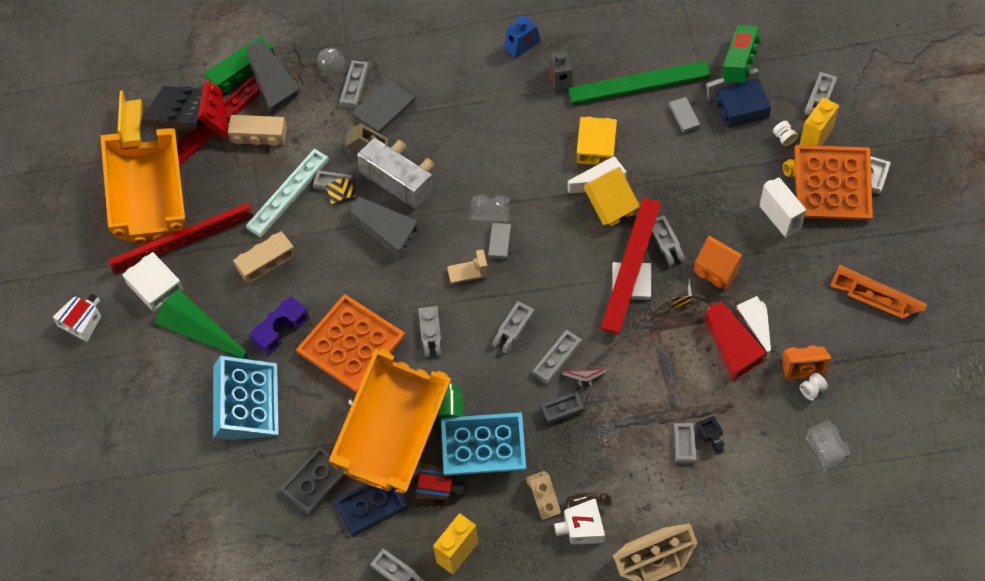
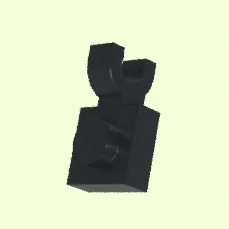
[696,416,724,455]

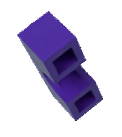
[249,296,309,356]

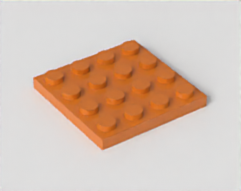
[794,145,873,221]
[296,294,406,393]

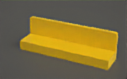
[118,90,143,148]

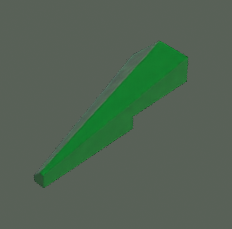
[155,289,248,359]

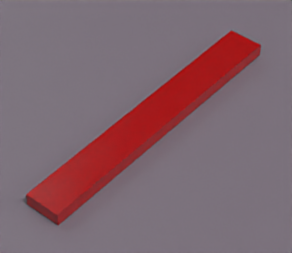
[177,75,261,167]
[601,198,661,335]
[108,203,254,274]

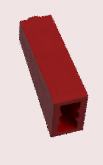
[705,302,766,382]

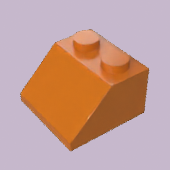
[694,236,742,290]
[781,346,831,380]

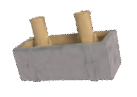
[357,138,434,209]

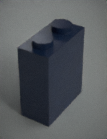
[715,79,771,128]

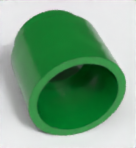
[432,384,464,429]

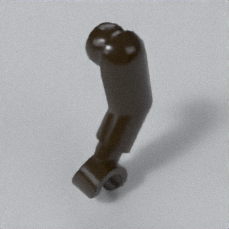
[565,493,612,509]

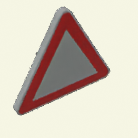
[563,369,606,386]

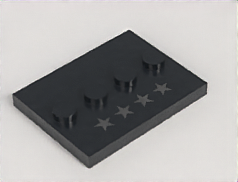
[142,86,203,130]

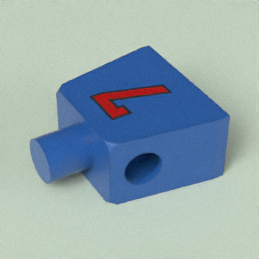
[504,16,541,59]

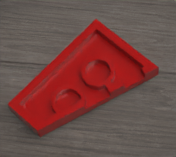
[197,80,229,139]

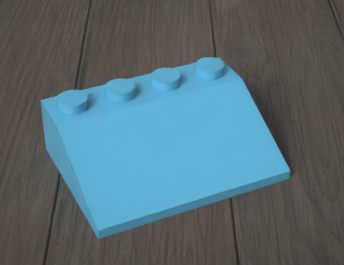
[213,356,278,440]
[441,412,526,476]

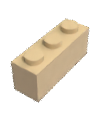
[228,115,287,146]
[233,231,296,285]

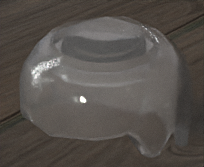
[317,47,345,73]

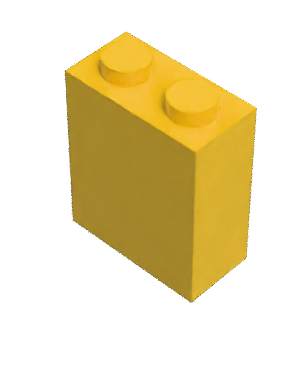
[799,97,840,146]
[577,117,617,165]
[583,167,640,226]
[433,513,478,575]

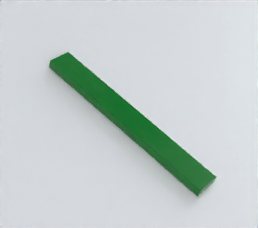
[568,61,711,105]

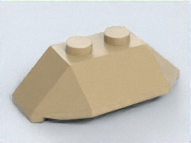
[613,523,698,581]

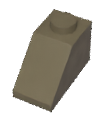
[345,123,389,153]

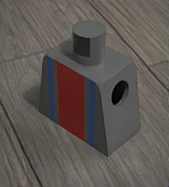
[548,51,573,94]

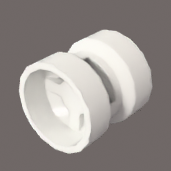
[773,121,798,146]
[799,373,828,401]

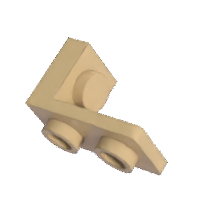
[447,249,488,284]
[526,471,561,519]

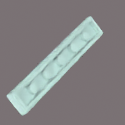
[246,149,329,238]

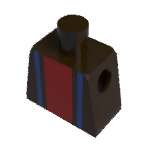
[415,463,465,507]

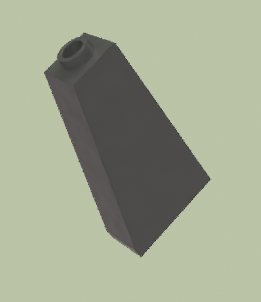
[246,39,300,113]
[349,196,419,259]

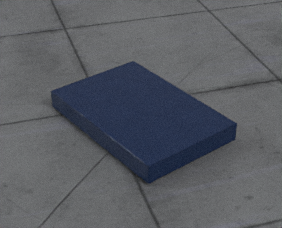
[334,484,407,537]

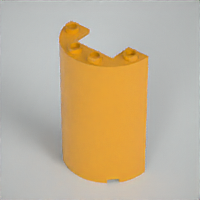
[100,128,185,245]
[329,349,451,493]

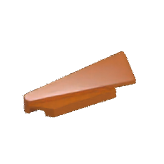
[830,265,927,318]

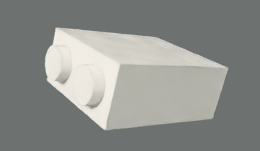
[759,178,806,238]
[123,252,184,313]

